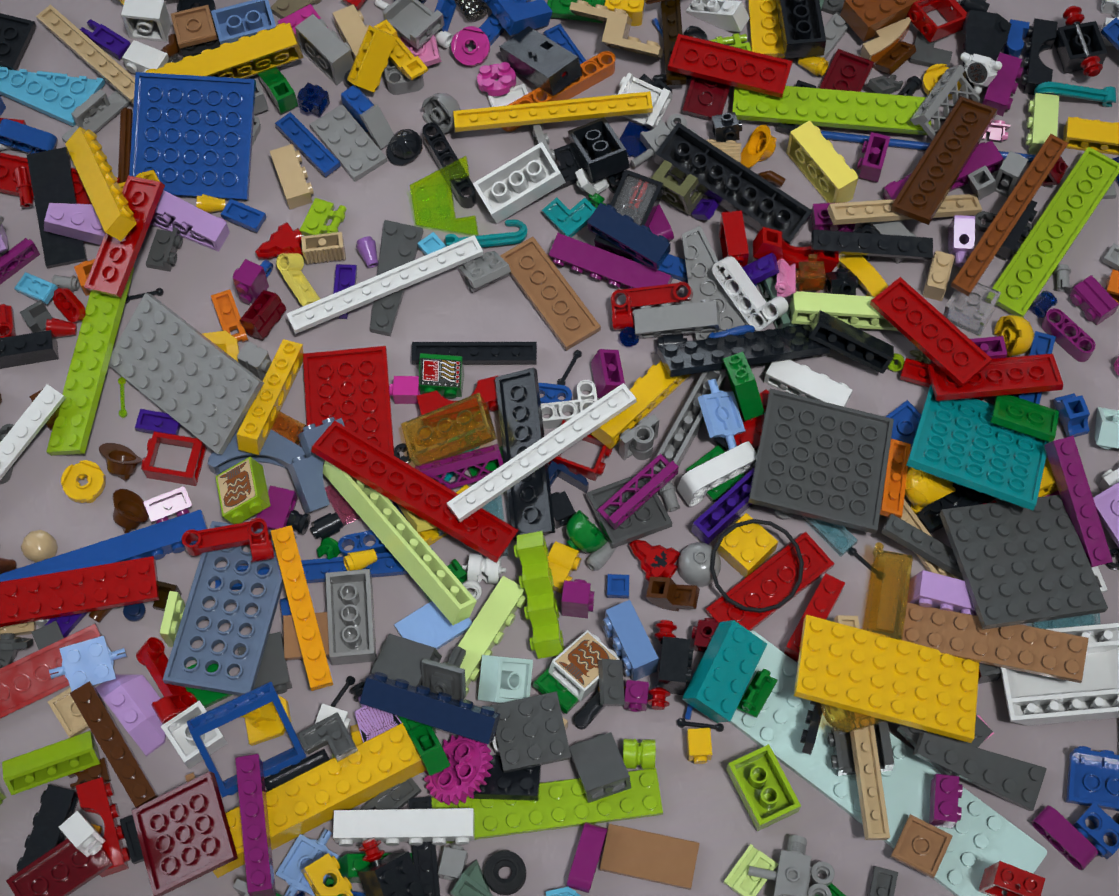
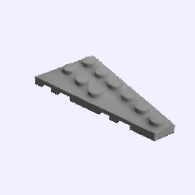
[682,226,755,341]

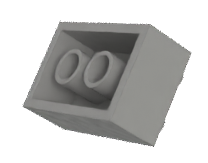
[295,14,354,85]

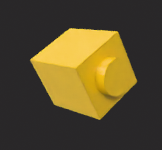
[686,728,712,764]

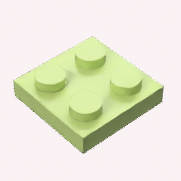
[160,591,186,647]

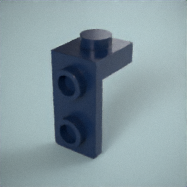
[548,461,589,493]

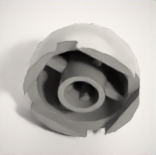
[422,93,460,134]
[678,542,721,587]

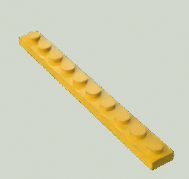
[453,91,653,132]

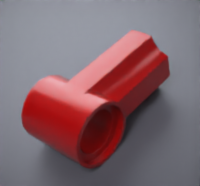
[0,304,17,338]

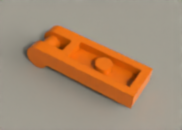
[211,289,248,342]

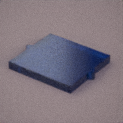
[620,121,650,162]

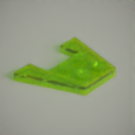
[410,156,479,236]

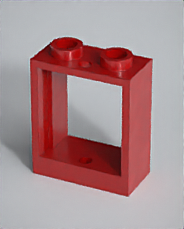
[906,0,967,43]
[719,211,749,267]
[548,420,613,481]
[141,431,207,486]
[978,861,1046,896]

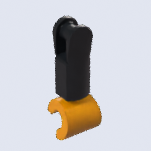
[574,686,626,730]

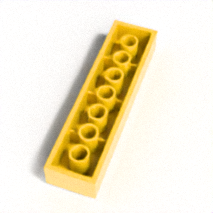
[145,23,304,79]

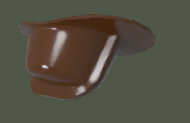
[99,443,142,480]
[113,489,148,533]

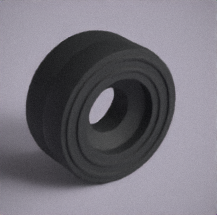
[484,851,526,895]

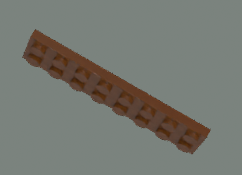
[891,96,998,225]

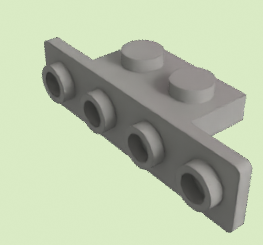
[62,89,131,142]

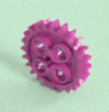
[424,735,493,805]

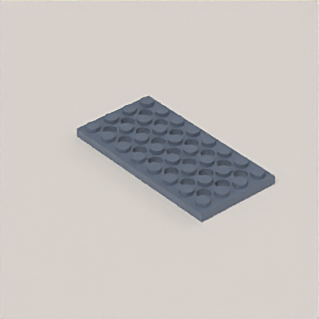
[163,521,297,696]

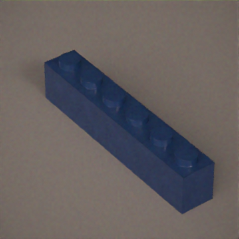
[360,672,500,744]

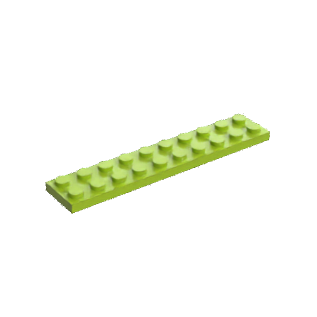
[732,86,931,136]
[986,147,1119,317]
[46,267,134,456]
[431,768,663,844]

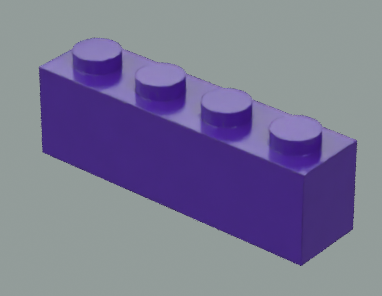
[691,468,754,544]

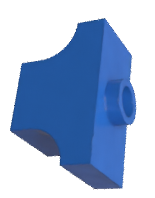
[1053,393,1090,437]

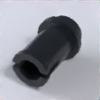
[898,76,922,96]

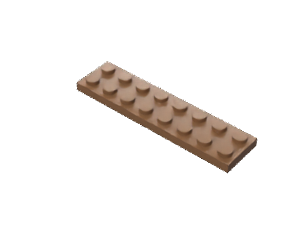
[900,602,1089,683]

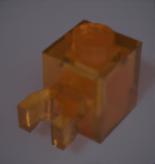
[796,254,826,291]

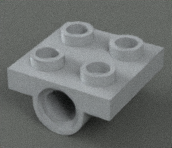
[458,251,511,293]
[619,414,659,460]

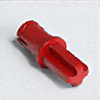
[15,167,33,208]

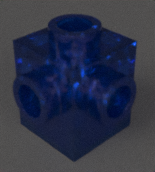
[297,83,330,117]

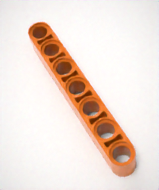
[502,51,616,132]

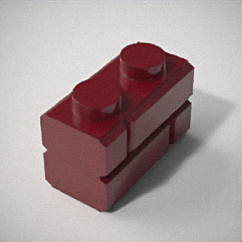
[239,290,287,340]

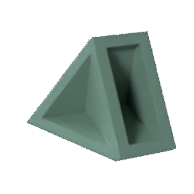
[450,859,493,896]

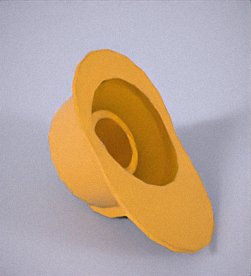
[741,125,777,168]

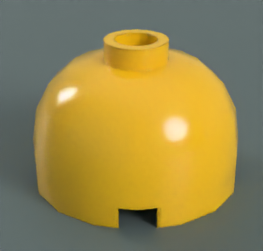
[994,315,1034,357]

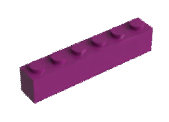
[883,140,1004,200]
[549,233,673,289]
[1044,436,1113,568]
[235,754,276,896]

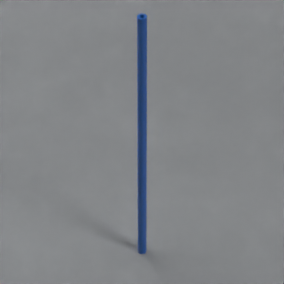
[820,130,1036,163]

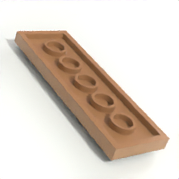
[500,237,601,351]

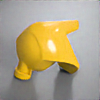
[905,467,956,514]

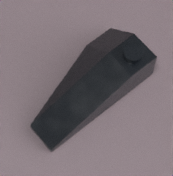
[963,10,1011,88]

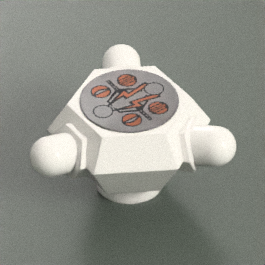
[960,52,1002,94]

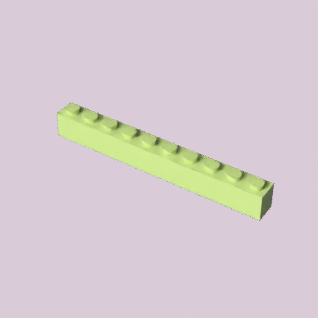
[323,460,477,625]

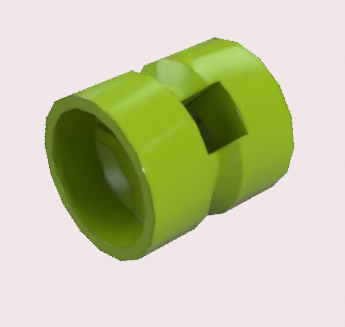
[623,739,656,769]

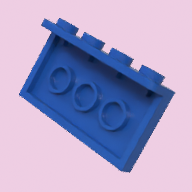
[1066,746,1119,811]

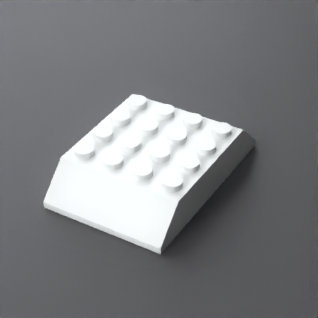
[1000,623,1119,726]

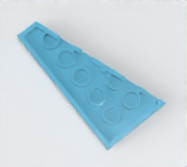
[0,67,105,126]

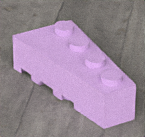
[150,190,230,252]
[44,203,105,245]
[903,570,977,616]

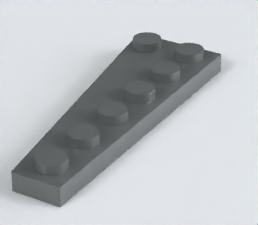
[370,220,424,337]
[913,732,1047,811]

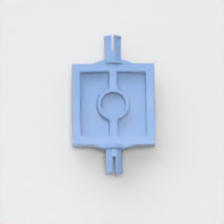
[698,378,745,450]
[49,635,127,691]
[275,829,340,896]

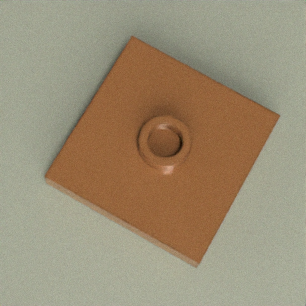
[171,5,217,49]
[283,612,329,660]
[890,814,953,878]

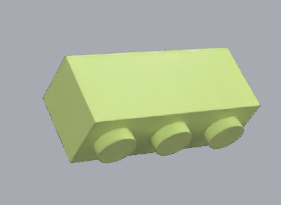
[1026,93,1059,155]

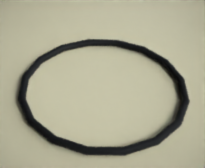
[710,519,804,613]

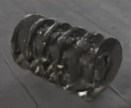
[454,0,488,22]

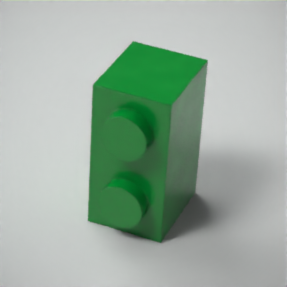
[408,724,451,776]

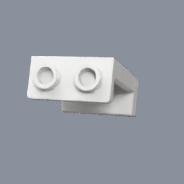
[615,73,673,129]

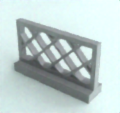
[910,64,983,140]

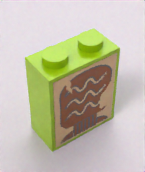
[215,457,271,524]

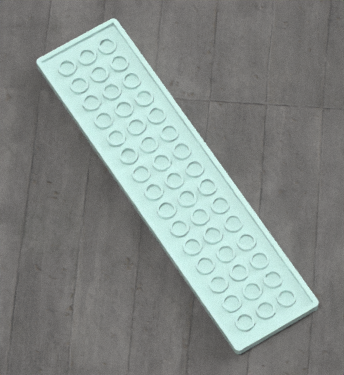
[729,630,1047,896]

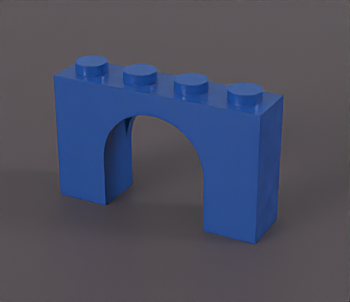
[483,0,553,36]

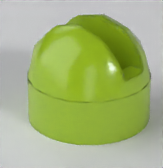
[888,353,905,372]

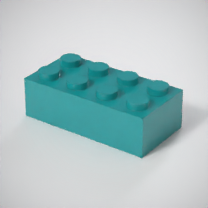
[682,620,767,723]

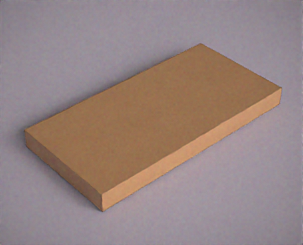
[600,824,700,890]

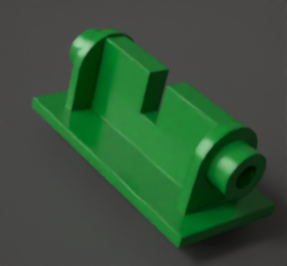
[737,669,778,718]

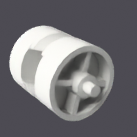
[462,554,506,584]

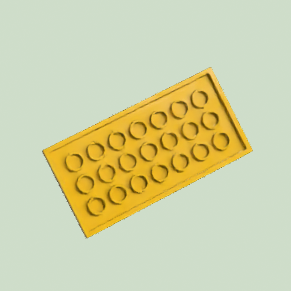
[794,615,979,743]

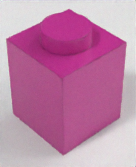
[389,376,420,404]

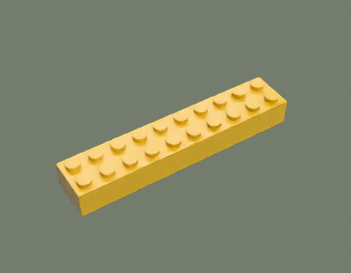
[213,723,426,878]

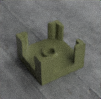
[651,160,703,215]

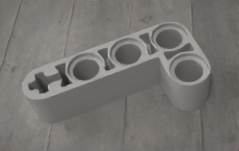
[384,58,424,95]

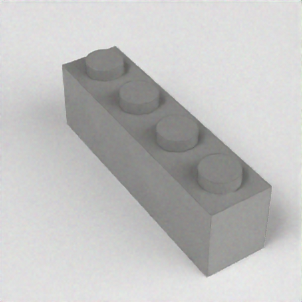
[634,299,721,339]

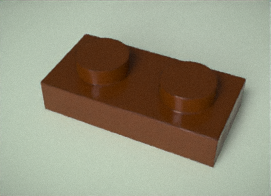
[875,40,917,75]

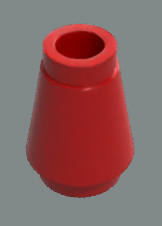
[46,318,77,338]

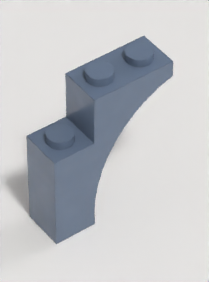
[287,417,345,514]
[207,430,306,475]

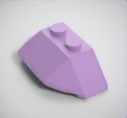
[96,674,166,757]

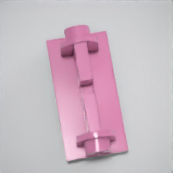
[982,120,1010,142]
[775,259,796,298]

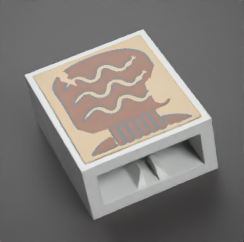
[548,630,620,702]

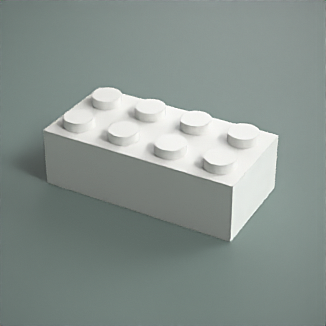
[473,142,566,224]

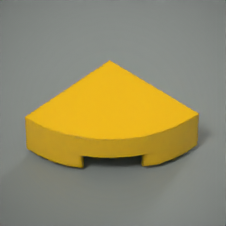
[350,724,363,746]

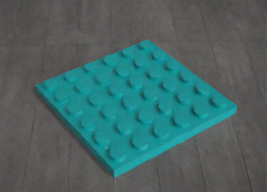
[906,385,1049,511]

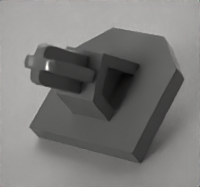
[0,633,33,668]
[421,646,466,701]

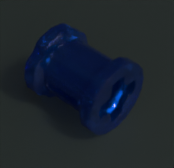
[1030,291,1057,318]

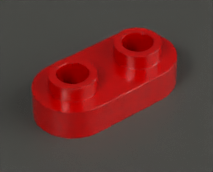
[53,288,86,322]

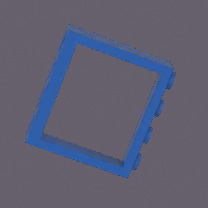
[187,682,306,798]

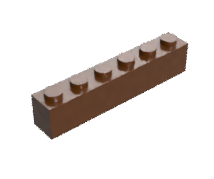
[70,681,159,808]

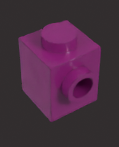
[624,680,649,712]

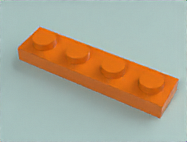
[880,438,911,518]

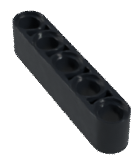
[422,122,476,209]

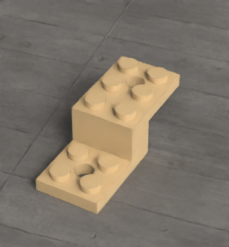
[569,0,664,59]

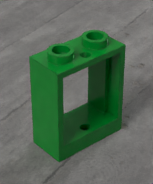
[723,352,765,421]

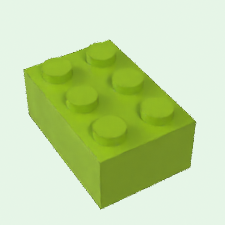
[726,744,801,831]

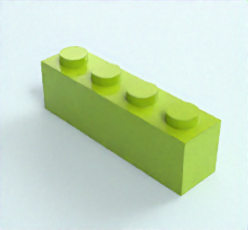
[2,731,100,795]

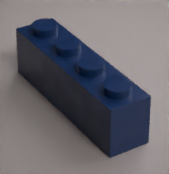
[587,202,671,270]

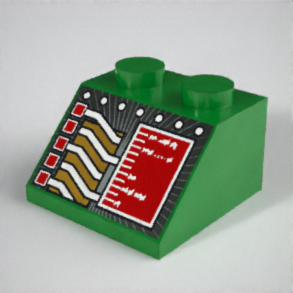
[419,353,464,399]

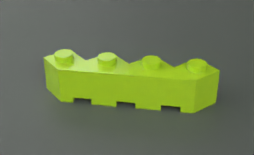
[514,531,564,659]

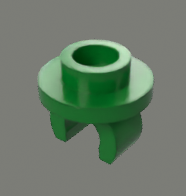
[588,192,606,208]
[317,537,340,559]

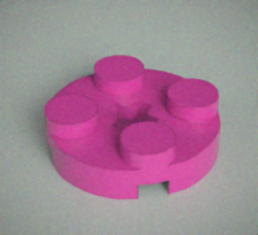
[451,26,490,67]
[477,62,516,96]

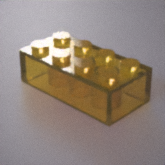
[401,393,497,466]

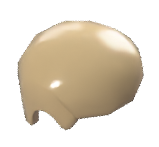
[21,530,58,563]

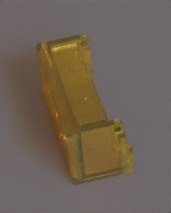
[863,542,913,640]

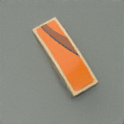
[860,17,911,63]

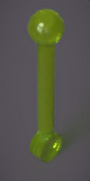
[118,377,128,418]

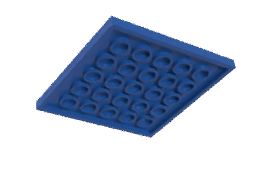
[129,72,256,200]

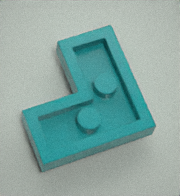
[542,197,596,238]

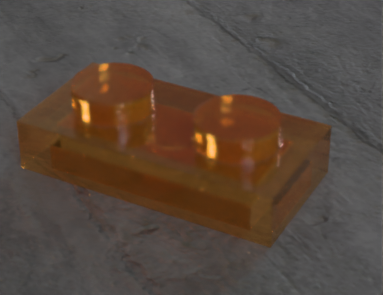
[271,412,306,445]

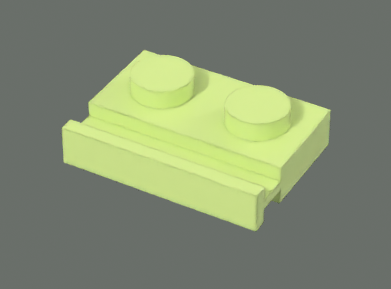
[723,844,778,896]

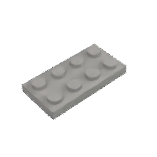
[310,104,387,182]

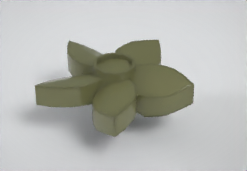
[910,350,931,364]

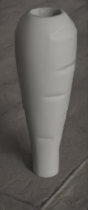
[587,540,617,571]

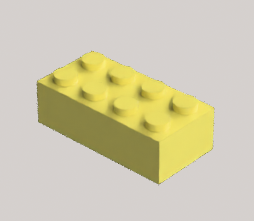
[786,120,858,203]

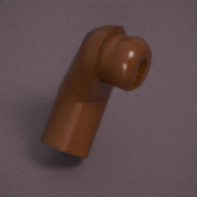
[160,34,179,58]
[758,170,786,187]

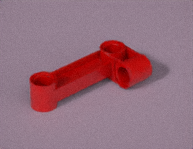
[611,282,693,331]
[182,518,274,563]
[136,637,197,724]

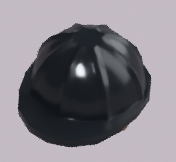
[386,129,423,166]

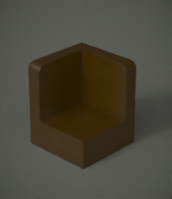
[153,581,182,611]

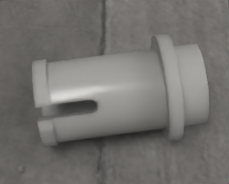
[1054,264,1071,292]
[52,275,80,292]
[660,483,680,512]

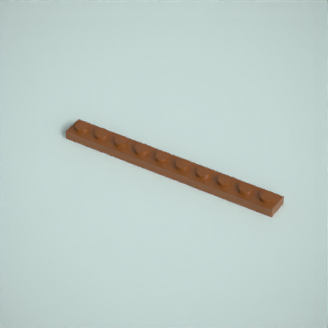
[951,134,1068,297]

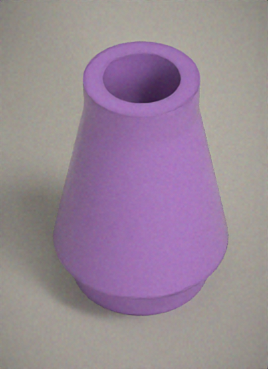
[356,236,378,268]

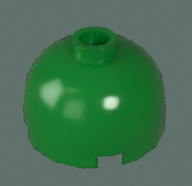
[566,510,608,553]

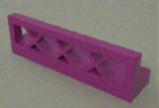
[0,238,40,285]
[415,444,503,489]
[597,453,679,530]

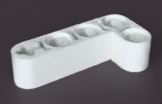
[712,256,789,331]
[541,380,598,429]
[677,441,757,507]

